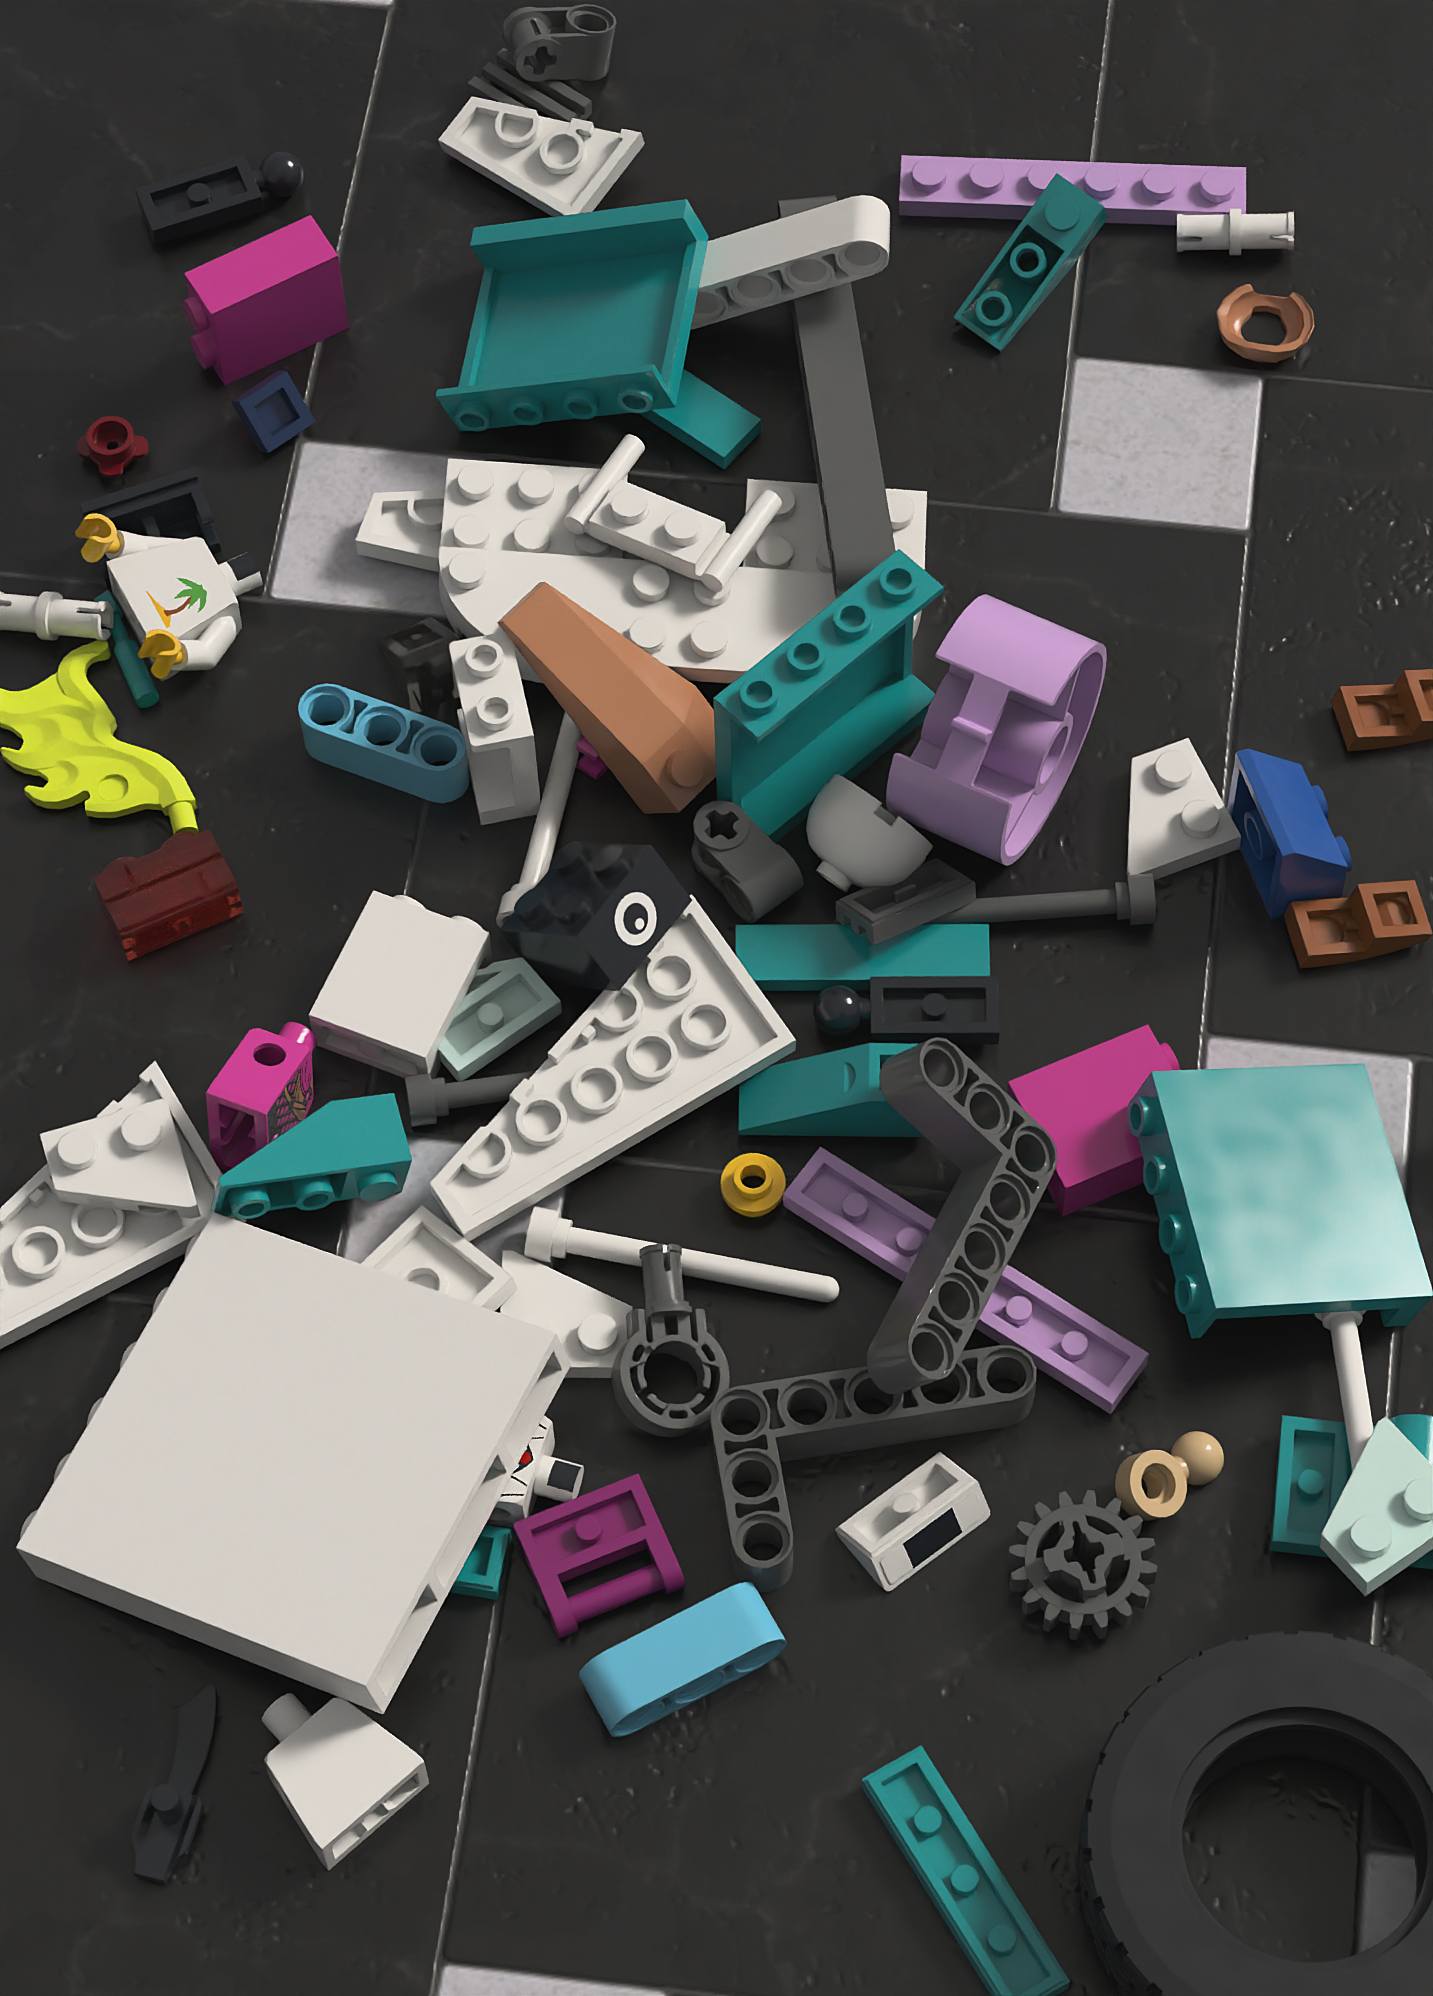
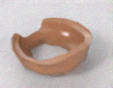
[1216,284,1315,363]

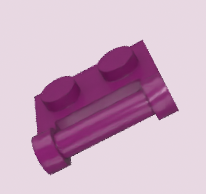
[513,1474,686,1638]

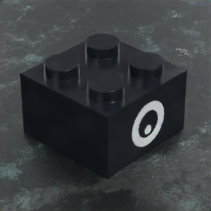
[499,841,692,991]

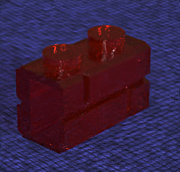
[92,829,244,961]

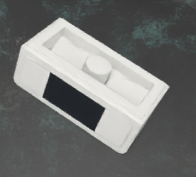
[835,1452,990,1591]

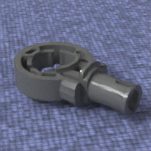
[611,1243,730,1437]

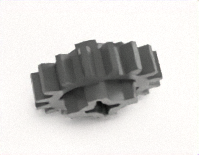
[1008,1490,1157,1640]

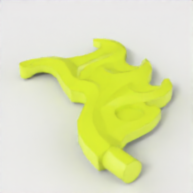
[0,640,198,841]

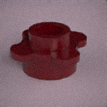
[77,416,149,478]

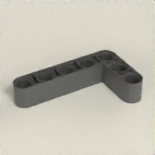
[866,1037,1058,1395]
[710,1345,1036,1592]

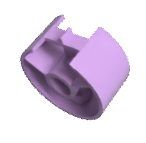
[886,594,1107,866]

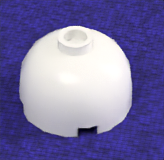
[806,774,933,893]

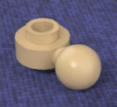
[1115,1431,1224,1521]

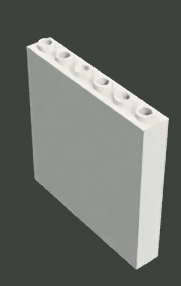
[16,1212,571,1714]

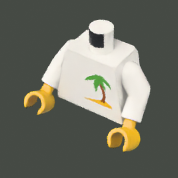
[75,513,263,681]

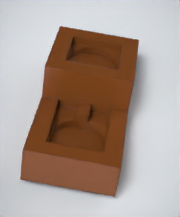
[1331,669,1433,751]
[1283,880,1433,969]

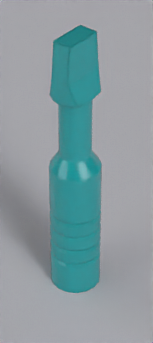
[94,590,159,708]

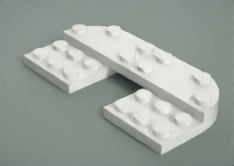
[439,458,927,683]

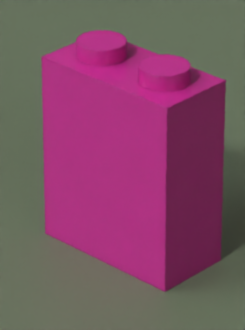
[182,215,349,386]
[1007,1024,1180,1217]

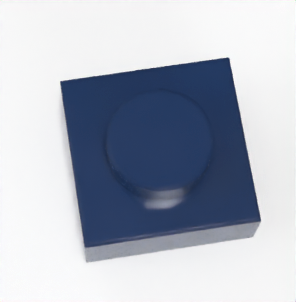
[231,370,316,453]

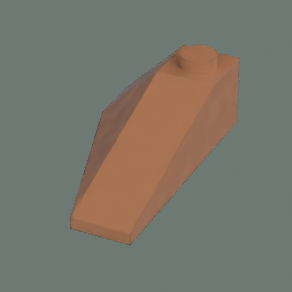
[497,582,716,814]

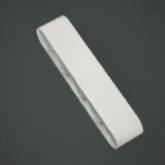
[691,195,890,330]

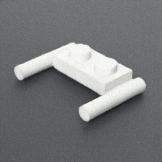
[563,434,782,592]

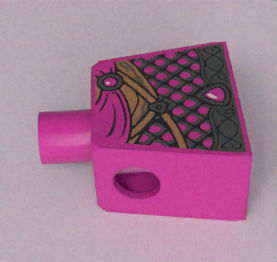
[206,1022,318,1171]

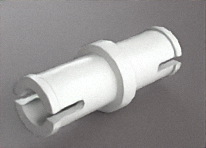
[1177,208,1294,255]
[0,591,114,641]

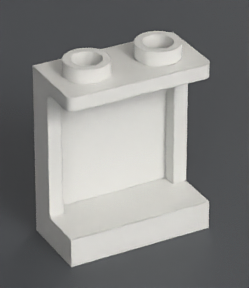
[449,632,541,825]
[308,890,493,1079]

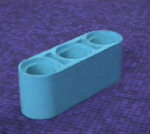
[298,683,470,803]
[578,1582,787,1737]

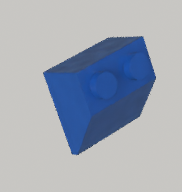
[1227,749,1352,919]

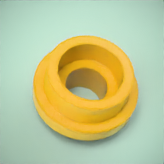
[721,1153,786,1217]

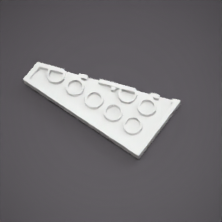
[430,894,796,1242]
[0,1061,246,1349]

